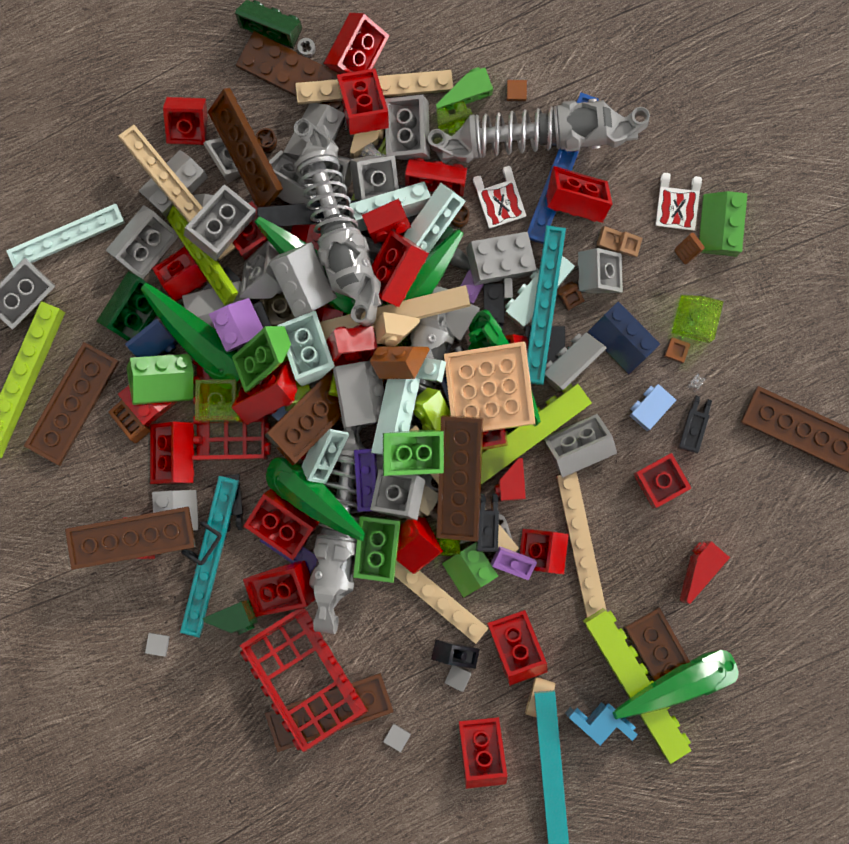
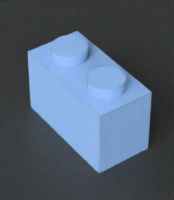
[629,384,676,431]

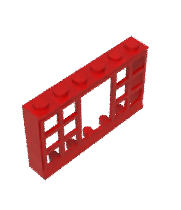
[192,359,271,461]
[240,607,368,752]

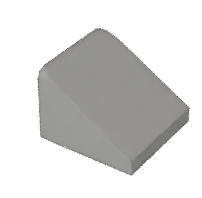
[444,665,471,692]

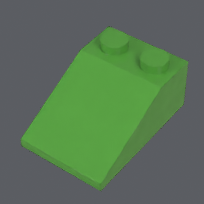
[383,430,444,476]

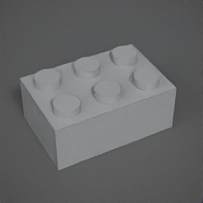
[184,184,256,261]
[465,232,537,286]
[0,257,55,330]

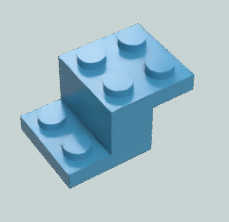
[565,702,638,746]

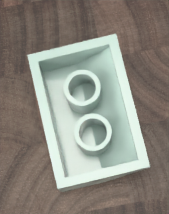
[277,311,335,386]

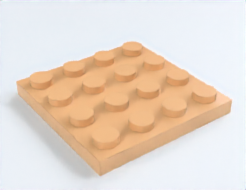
[444,342,536,432]

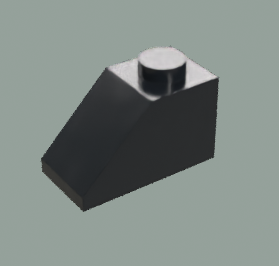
[431,640,480,669]

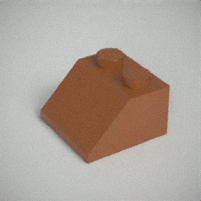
[370,346,430,379]

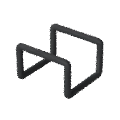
[181,521,227,565]

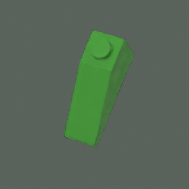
[436,67,493,114]

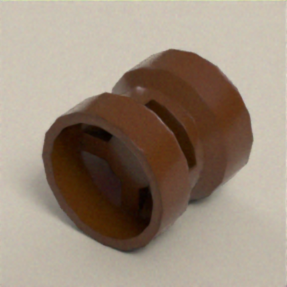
[256,128,277,153]
[451,205,470,228]

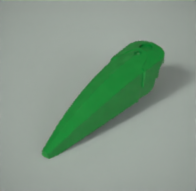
[254,216,356,314]
[374,229,464,333]
[141,283,240,388]
[468,309,541,427]
[266,457,365,541]
[612,650,739,719]

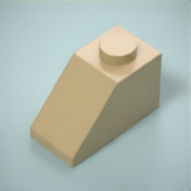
[350,129,385,159]
[374,312,420,347]

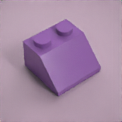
[209,298,263,352]

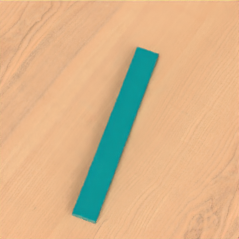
[527,225,566,385]
[180,476,239,638]
[534,690,569,844]

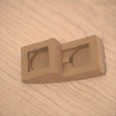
[596,226,643,257]

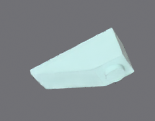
[301,429,349,484]

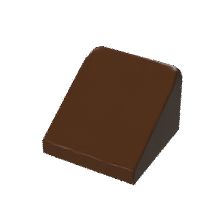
[557,281,585,311]

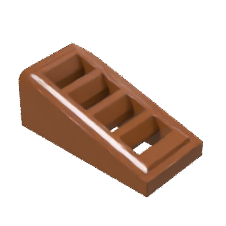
[674,232,705,264]
[108,400,150,443]

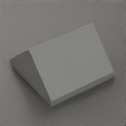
[203,138,241,183]

